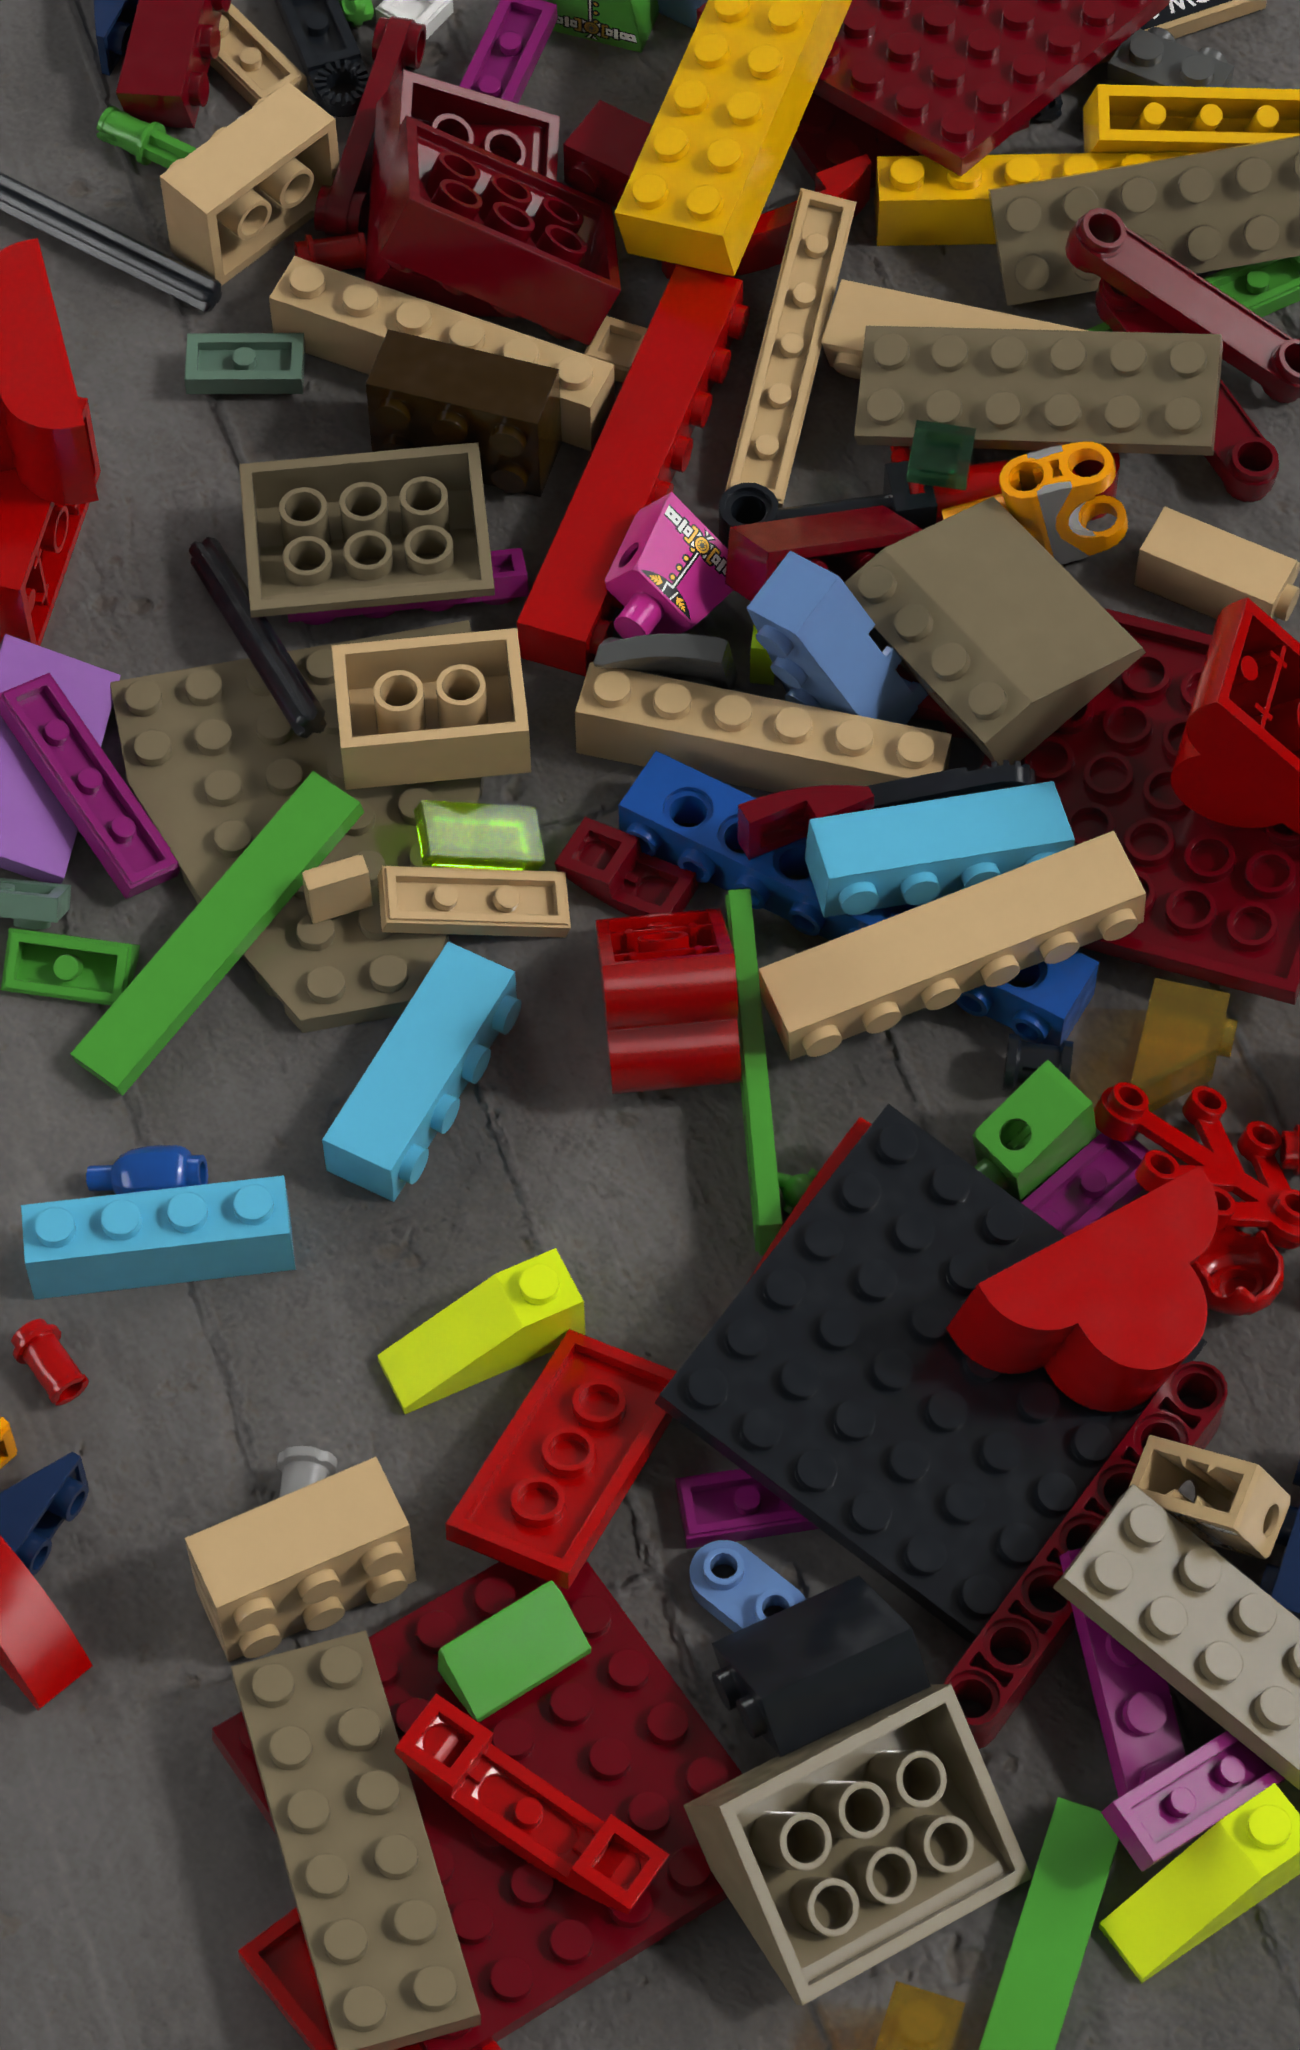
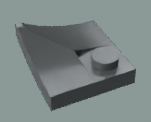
[594,633,738,690]

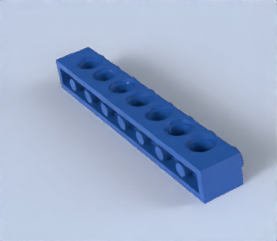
[618,751,1099,1046]

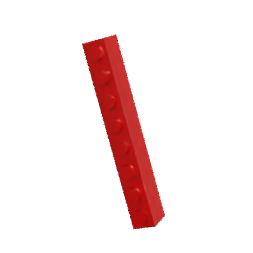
[517,264,750,677]

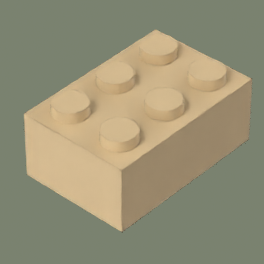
[160,82,340,286]
[331,628,531,790]
[185,1457,417,1662]

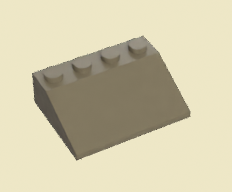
[239,442,495,618]
[844,497,1146,766]
[683,1684,1032,2006]

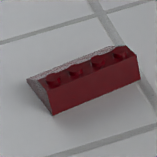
[364,69,560,318]
[378,115,621,346]

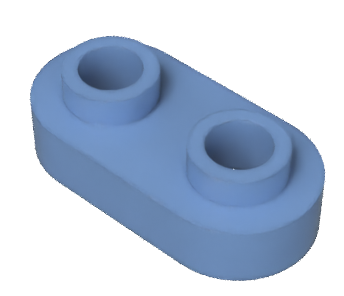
[689,1540,806,1633]

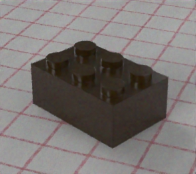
[366,329,562,497]

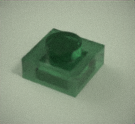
[907,420,976,490]

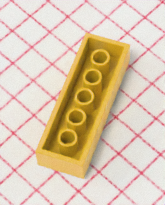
[614,0,852,276]

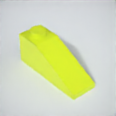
[377,1248,585,1414]
[1099,1783,1300,1984]

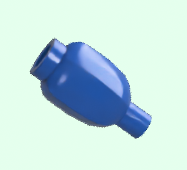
[86,1145,208,1194]

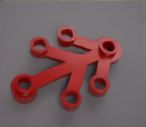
[1094,1082,1300,1249]

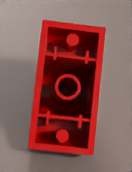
[0,238,99,505]
[0,397,101,646]
[1171,597,1300,834]
[595,908,741,1094]
[946,1166,1218,1412]

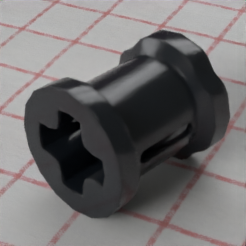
[1002,1033,1074,1091]

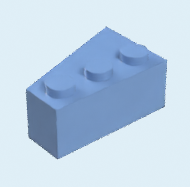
[746,551,928,725]

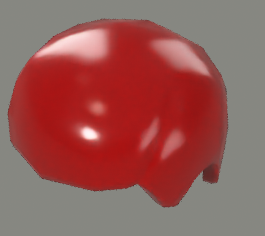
[1191,1226,1284,1316]

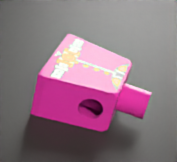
[605,492,734,639]

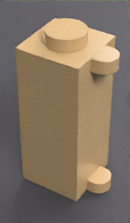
[1134,506,1300,622]

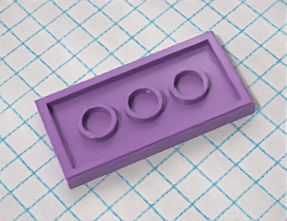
[0,634,121,884]

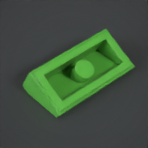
[1,928,140,1005]
[437,1580,592,1722]

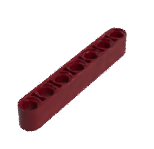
[944,1361,1228,1749]

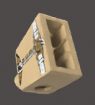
[1129,1435,1291,1559]

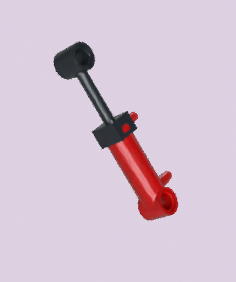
[719,446,1120,549]

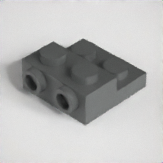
[1080,27,1234,132]

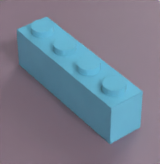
[805,781,1075,917]
[322,942,521,1202]
[21,1175,296,1300]

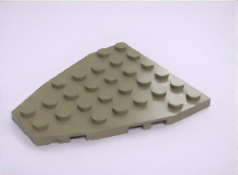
[110,620,484,1033]

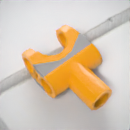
[941,441,1128,565]

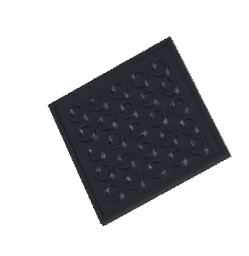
[655,1104,1207,1644]

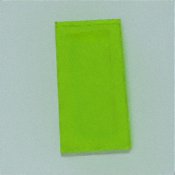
[414,800,545,871]

